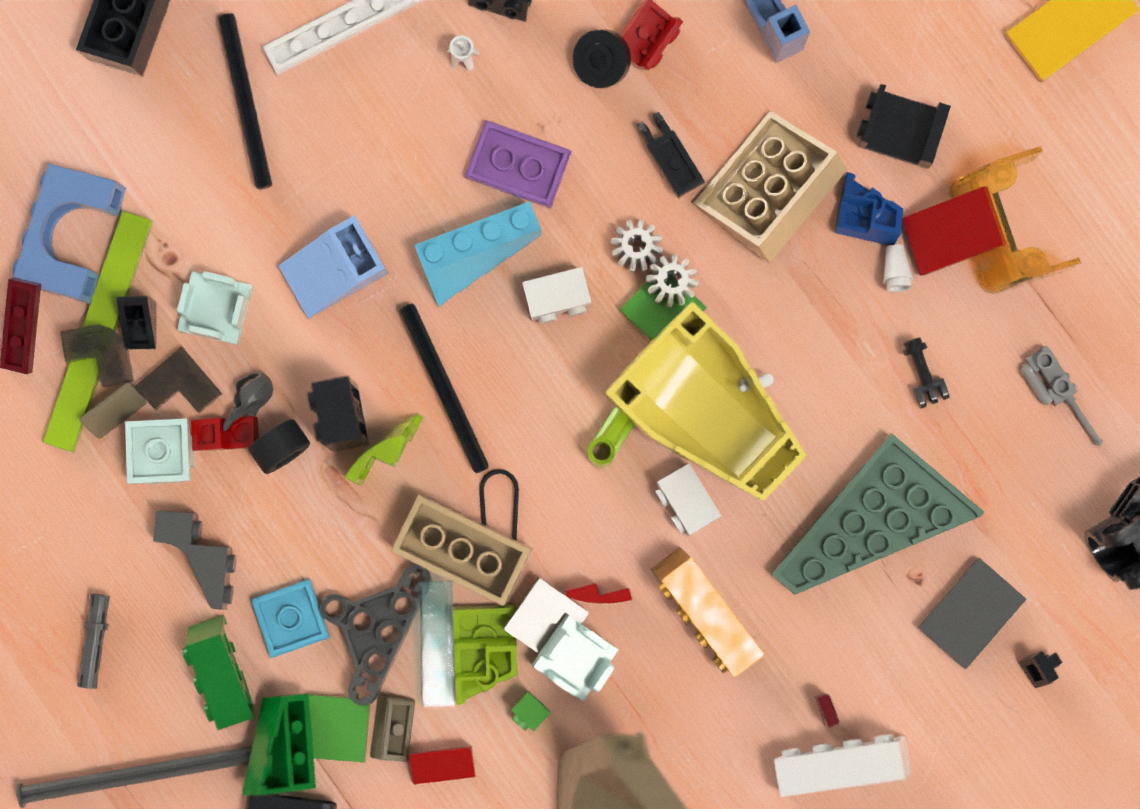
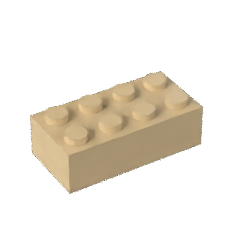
[391,495,533,606]

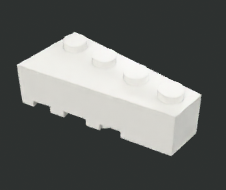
[774,734,912,797]

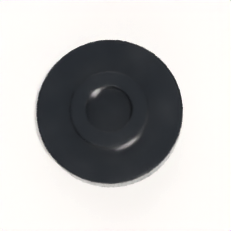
[573,29,631,88]

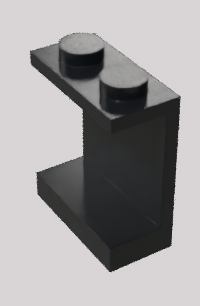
[856,84,951,169]

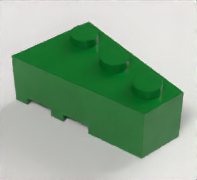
[182,615,255,730]
[242,694,316,796]

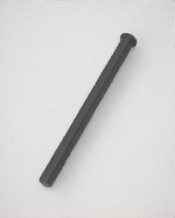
[16,746,252,808]

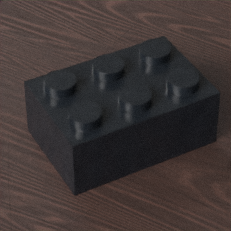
[307,376,369,452]

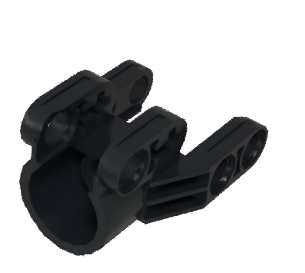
[1085,477,1140,590]

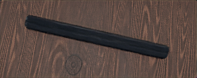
[218,13,272,190]
[400,303,489,473]

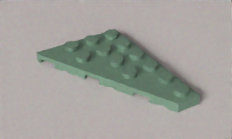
[771,433,984,595]

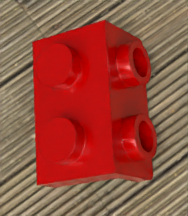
[620,0,683,70]

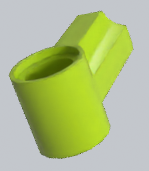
[587,406,635,468]

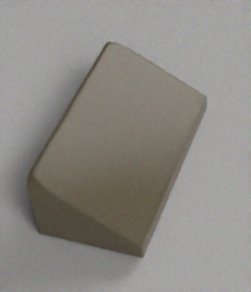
[79,382,147,439]
[370,695,415,762]

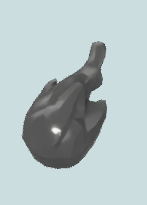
[223,371,274,432]

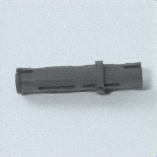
[77,593,110,689]

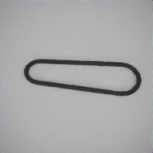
[479,469,519,540]

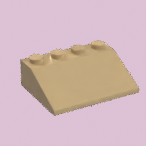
[694,111,847,263]

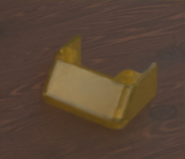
[949,146,1081,294]

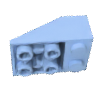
[278,215,388,319]

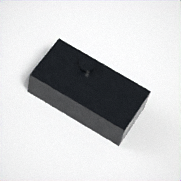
[76,0,170,77]

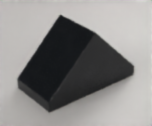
[116,296,157,349]

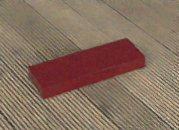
[0,277,41,375]

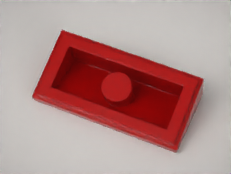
[409,746,476,785]

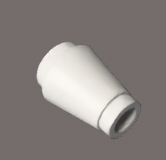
[883,245,914,292]

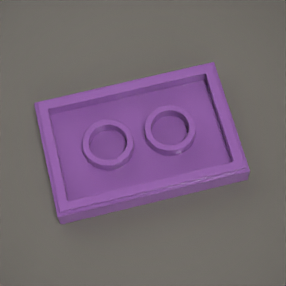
[465,120,572,209]

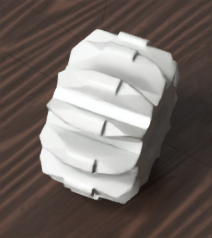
[611,220,663,272]
[646,254,699,308]

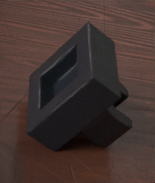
[1019,651,1063,689]

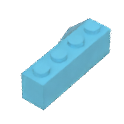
[414,201,542,307]

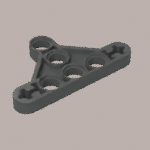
[320,564,432,706]

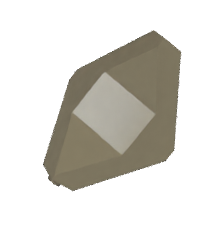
[557,732,688,809]

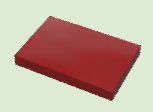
[902,186,1007,276]

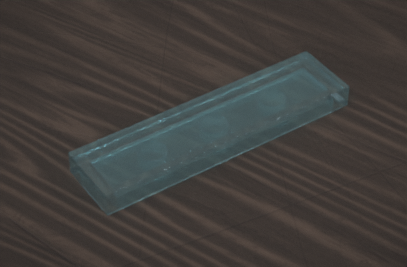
[420,580,454,707]

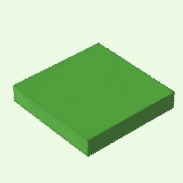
[620,266,707,341]
[309,695,370,763]

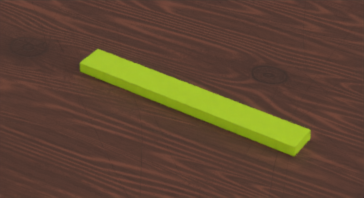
[43,211,153,453]

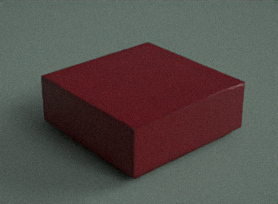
[815,693,840,728]

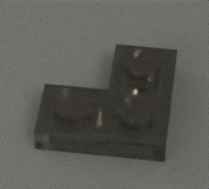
[135,346,223,413]

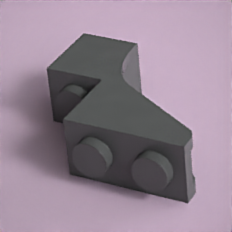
[153,511,236,610]

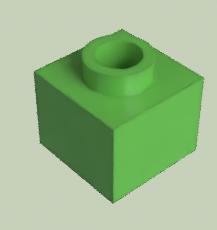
[511,691,551,731]

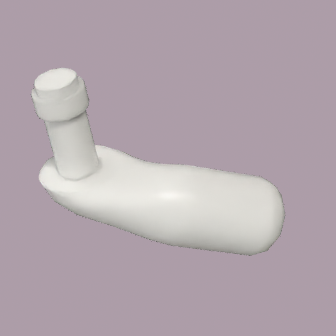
[738,373,774,392]

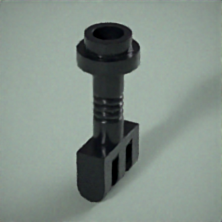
[903,337,950,409]

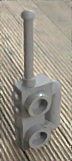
[1021,345,1102,446]

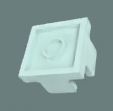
[177,271,253,346]
[125,418,195,485]
[531,614,618,701]

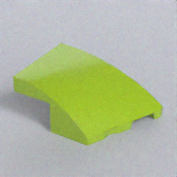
[345,414,423,486]
[452,604,518,705]

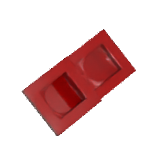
[191,416,259,451]
[566,583,632,604]

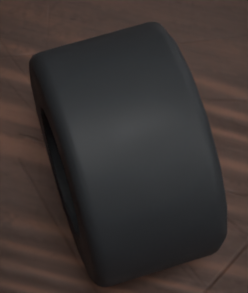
[249,419,310,474]

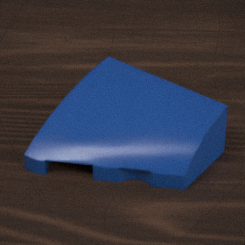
[835,172,903,246]

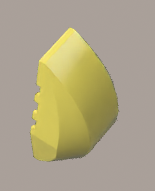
[605,302,807,501]

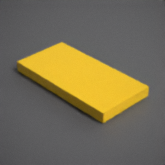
[1005,0,1140,83]

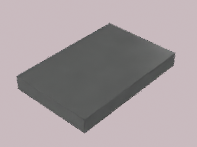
[918,558,1026,669]

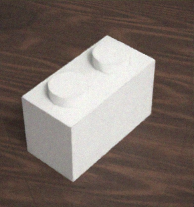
[522,267,591,324]
[655,463,721,536]

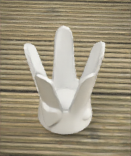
[448,35,480,70]

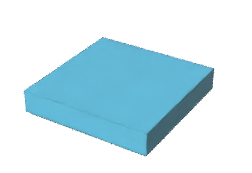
[251,579,331,658]

